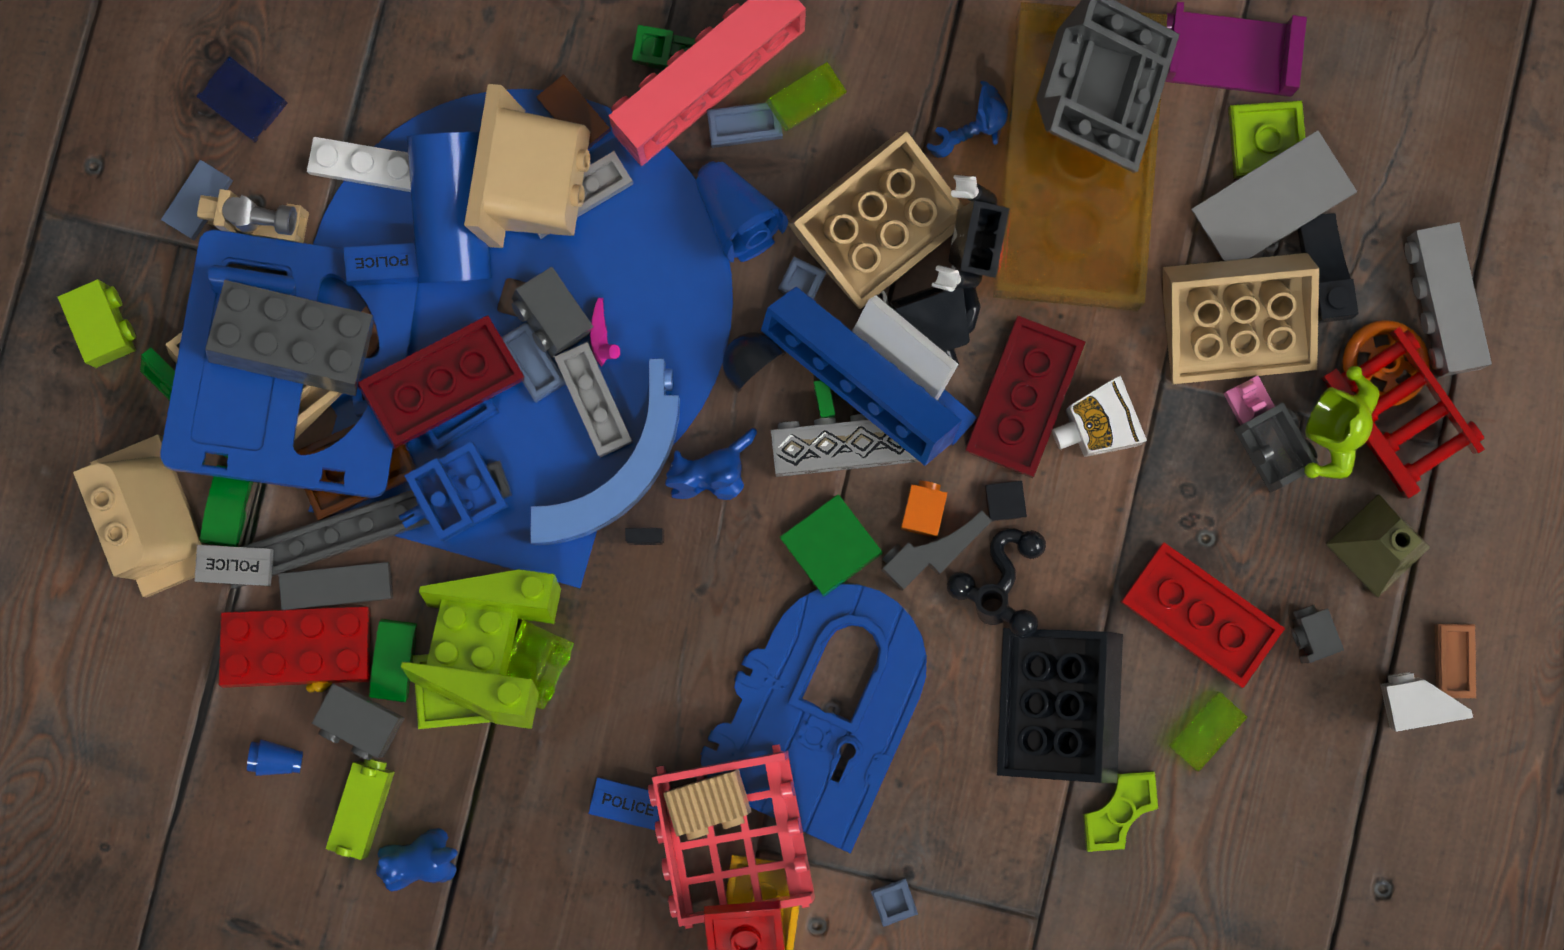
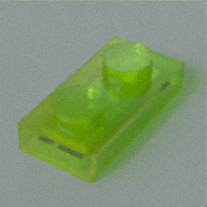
[766,62,847,132]
[1169,692,1247,772]

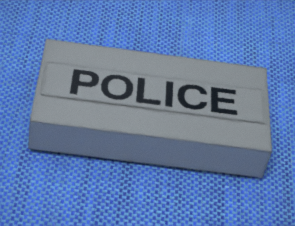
[194,545,274,586]

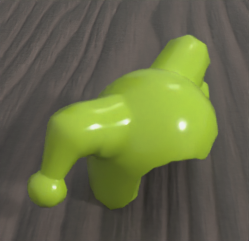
[1304,366,1379,479]

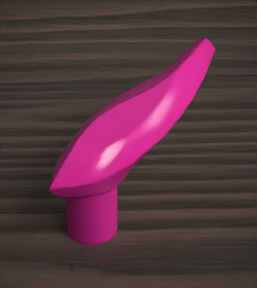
[590,298,620,367]

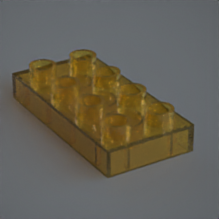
[993,2,1167,311]

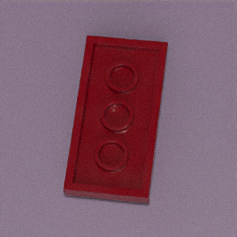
[358,315,524,449]
[965,316,1086,478]

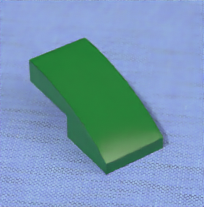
[632,25,696,71]
[200,465,253,547]
[369,619,417,702]

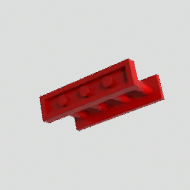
[1321,327,1485,499]

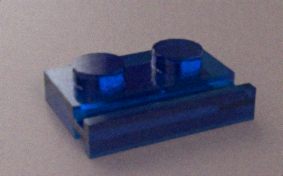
[197,56,288,143]

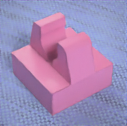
[1223,376,1275,426]

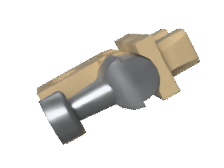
[197,189,309,243]

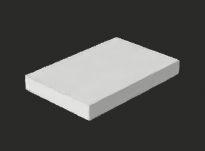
[852,295,959,401]

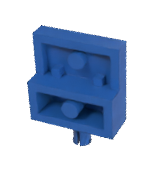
[399,441,509,542]

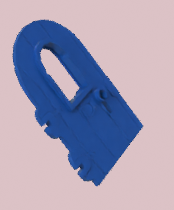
[700,584,927,854]

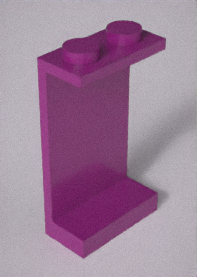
[1163,2,1307,97]

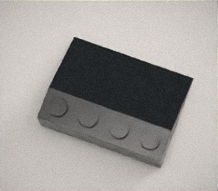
[997,628,1123,783]

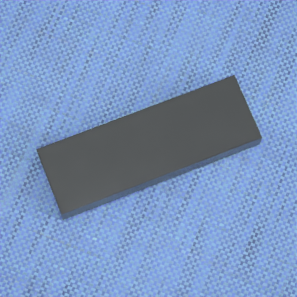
[278,562,393,610]

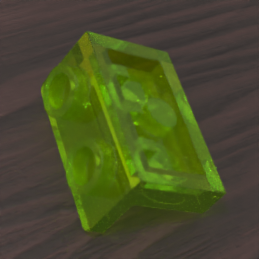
[506,620,574,709]

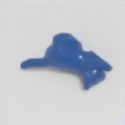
[665,428,757,500]
[376,828,458,892]

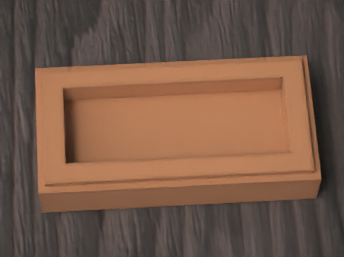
[1435,624,1476,698]

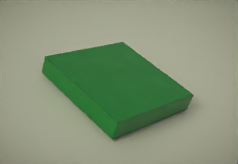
[780,494,883,597]

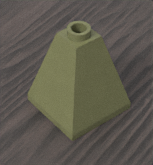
[1326,494,1430,597]

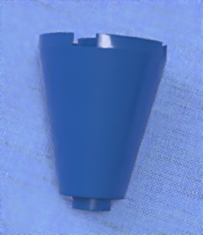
[696,161,789,263]

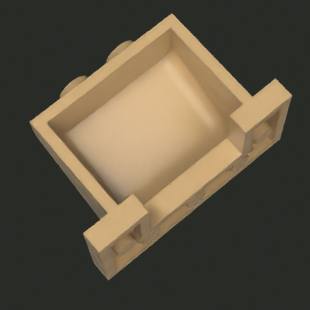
[464,84,591,248]
[73,435,205,598]

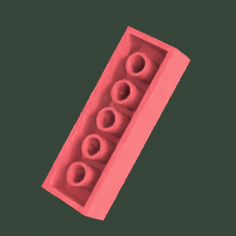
[608,0,806,167]

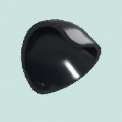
[723,332,786,393]

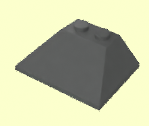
[1036,0,1179,173]

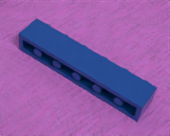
[761,287,962,466]

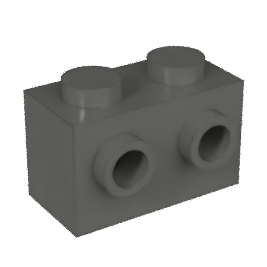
[511,267,593,358]
[312,683,405,761]

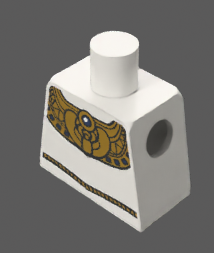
[1052,376,1147,457]

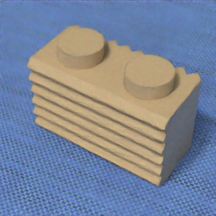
[663,769,751,840]

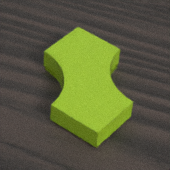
[1083,771,1158,852]

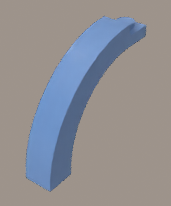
[531,359,680,546]

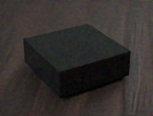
[985,481,1027,522]
[625,528,664,545]

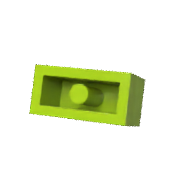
[58,279,136,368]

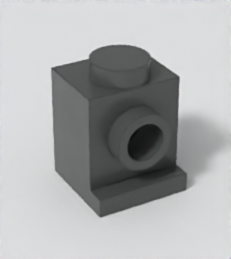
[1291,605,1344,664]

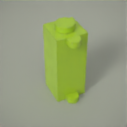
[325,758,395,860]

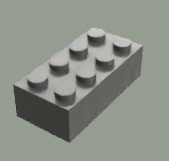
[205,280,373,396]

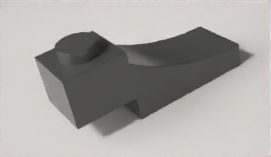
[882,511,992,591]

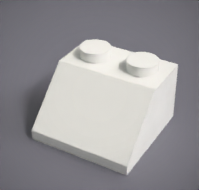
[1380,672,1473,732]

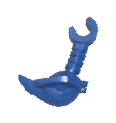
[926,81,1009,158]

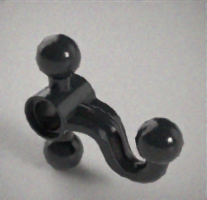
[947,528,1046,638]

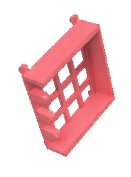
[648,744,815,929]

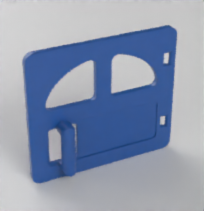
[160,230,418,498]

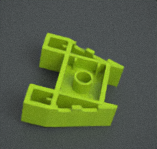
[401,569,561,729]

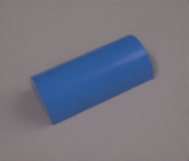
[407,132,491,283]

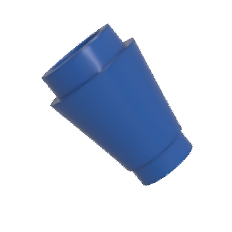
[247,739,303,776]

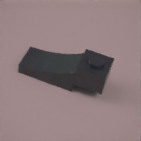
[1298,213,1359,323]

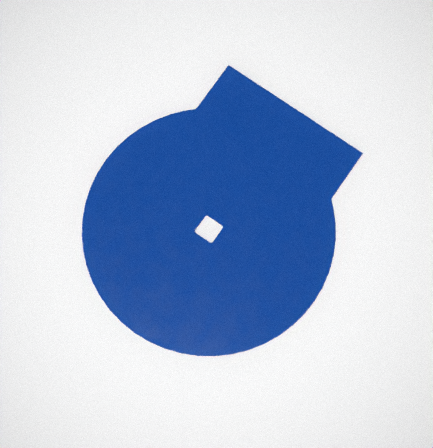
[308,89,733,588]

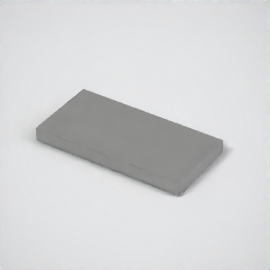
[1191,130,1357,261]

